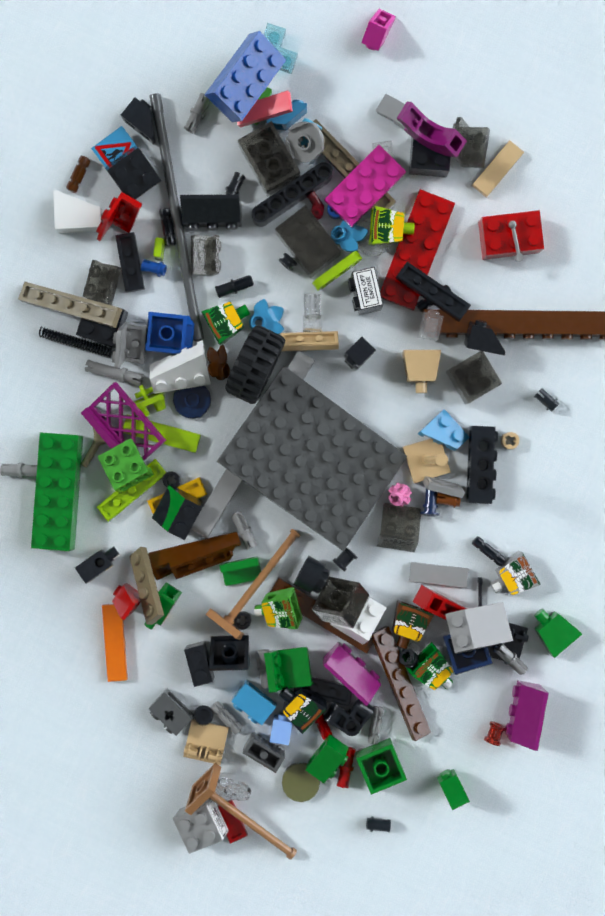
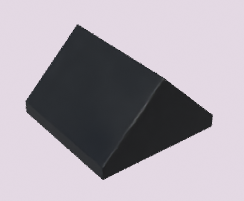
[209,635,250,671]

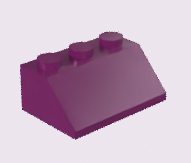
[323,642,381,706]
[505,680,549,751]

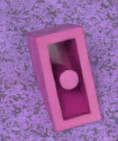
[361,8,396,51]

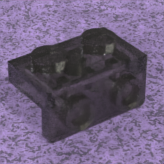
[191,235,221,276]
[83,260,122,305]

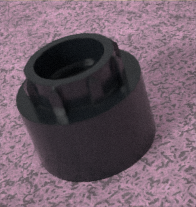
[293,556,330,594]

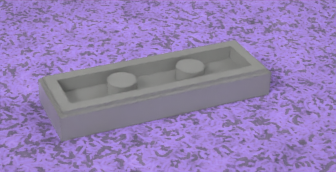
[409,562,469,588]

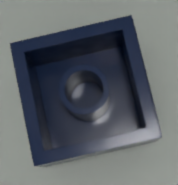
[443,634,493,675]

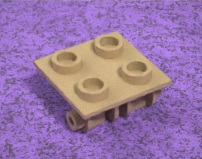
[183,719,229,765]

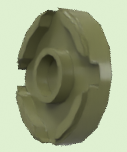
[282,763,320,802]

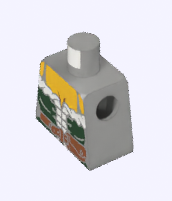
[490,551,541,595]

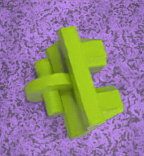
[133,384,166,417]

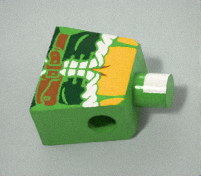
[254,587,303,629]

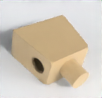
[402,350,441,393]

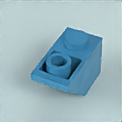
[266,100,307,131]

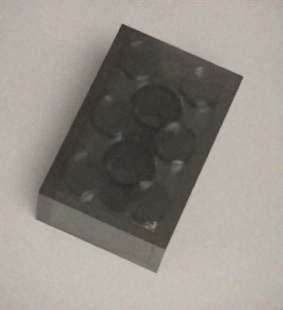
[238,121,300,197]
[275,205,341,279]

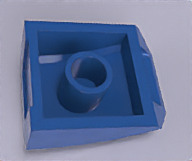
[145,312,194,354]

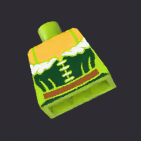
[369,206,415,245]

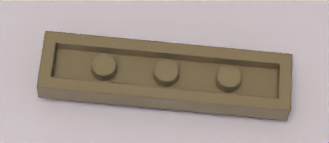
[129,547,164,625]

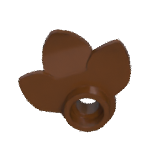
[207,345,230,380]

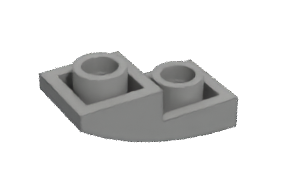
[376,94,405,129]

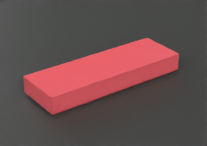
[237,90,293,128]

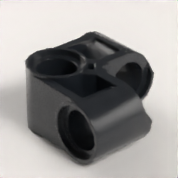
[323,699,375,736]

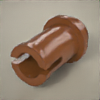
[436,492,461,508]

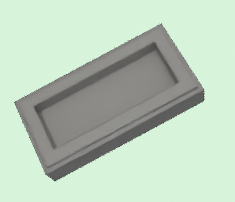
[423,476,465,498]

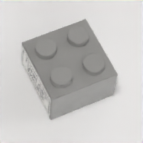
[173,798,229,854]

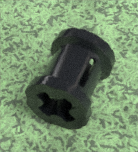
[333,547,358,572]

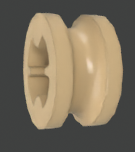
[501,432,519,449]

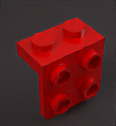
[96,192,142,241]

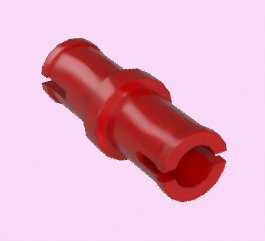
[337,747,356,788]

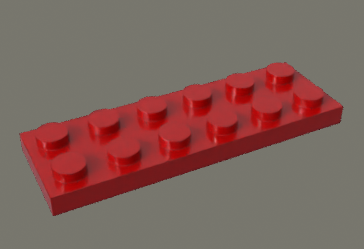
[380,189,455,311]

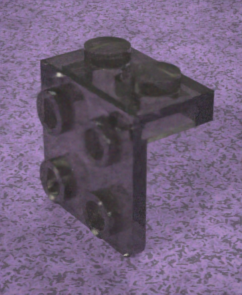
[453,117,490,168]

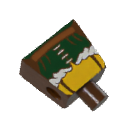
[392,600,434,649]

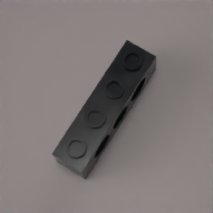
[466,426,498,504]

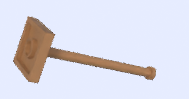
[206,529,301,640]
[185,763,297,860]

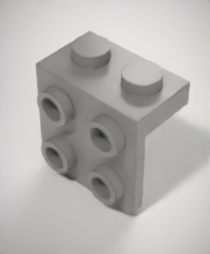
[112,322,148,369]

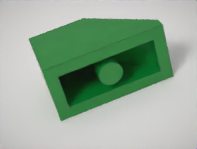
[437,769,470,810]

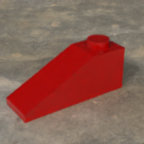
[112,583,141,620]
[412,585,467,620]

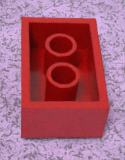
[478,210,544,260]

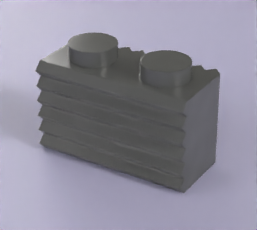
[243,732,285,773]

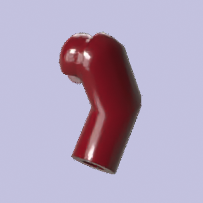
[307,191,324,220]

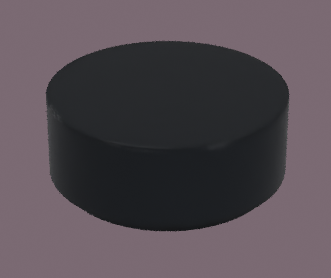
[194,705,213,726]

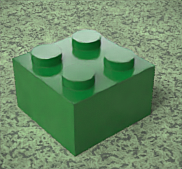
[355,738,407,795]

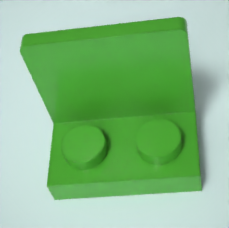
[98,438,154,493]

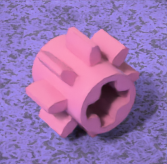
[388,482,412,508]

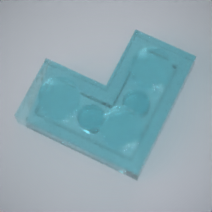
[264,23,298,74]

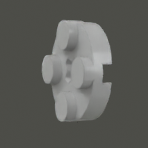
[285,121,324,163]

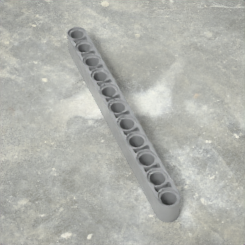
[191,351,315,539]

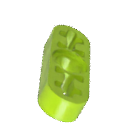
[312,251,362,291]

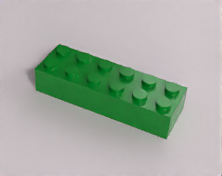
[31,432,83,551]

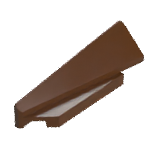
[148,532,241,580]

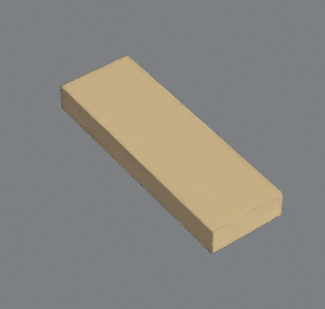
[472,140,524,198]
[281,331,339,351]

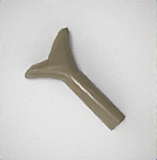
[81,428,106,468]

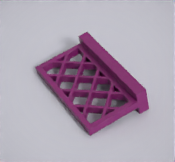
[81,382,166,461]

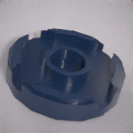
[173,385,211,419]

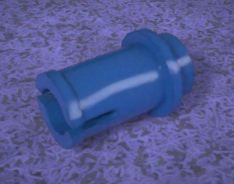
[141,259,167,277]

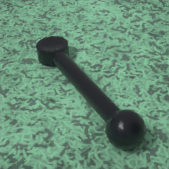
[477,577,483,607]

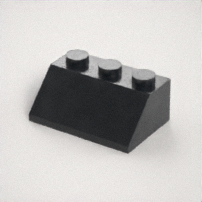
[180,194,242,230]

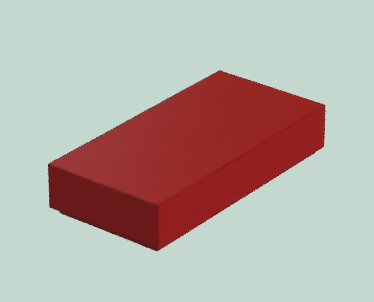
[218,799,248,844]

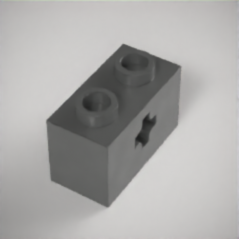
[149,688,194,736]

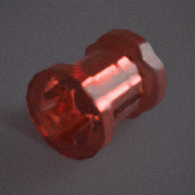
[484,721,506,746]

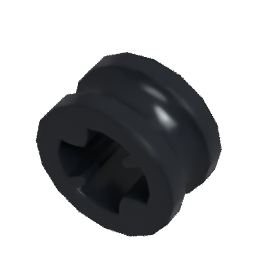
[279,253,297,271]
[163,471,181,487]
[234,611,251,630]
[399,649,419,669]

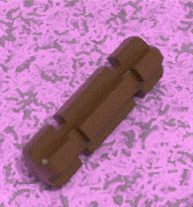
[66,155,90,193]

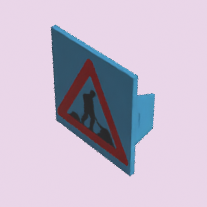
[91,126,136,167]

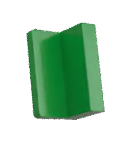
[219,556,261,586]

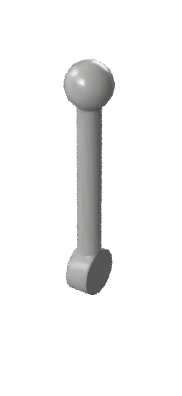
[509,221,523,262]

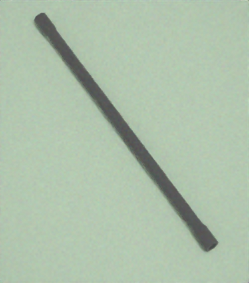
[149,93,204,341]

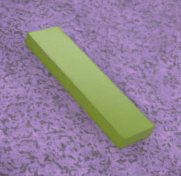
[123,414,201,453]
[96,459,167,522]

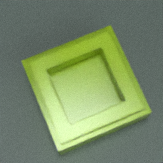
[153,237,165,261]

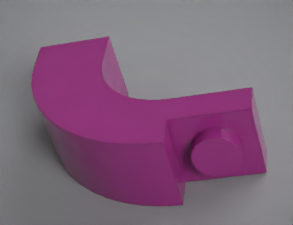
[396,101,467,158]

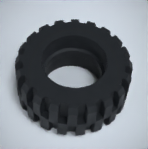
[225,325,286,404]

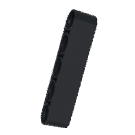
[251,162,333,227]

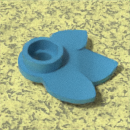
[331,220,368,252]
[249,299,284,334]

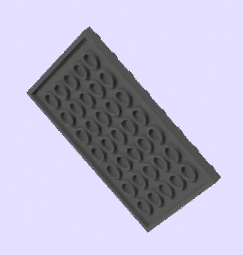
[216,366,407,551]

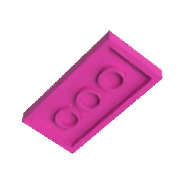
[324,145,406,228]

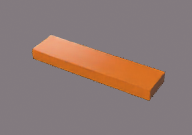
[102,604,128,682]

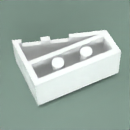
[150,340,211,394]

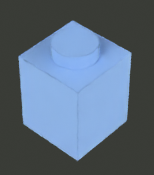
[270,713,292,745]

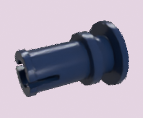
[420,489,440,517]

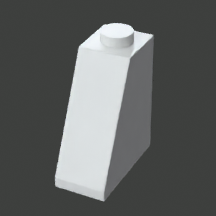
[53,190,104,233]

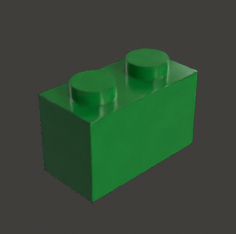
[305,734,348,783]

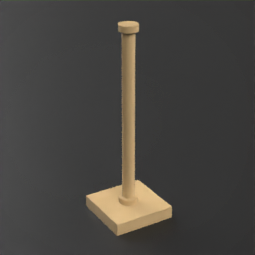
[402,438,451,483]

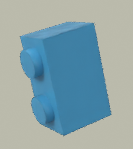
[231,680,277,725]

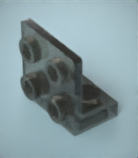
[377,503,421,552]

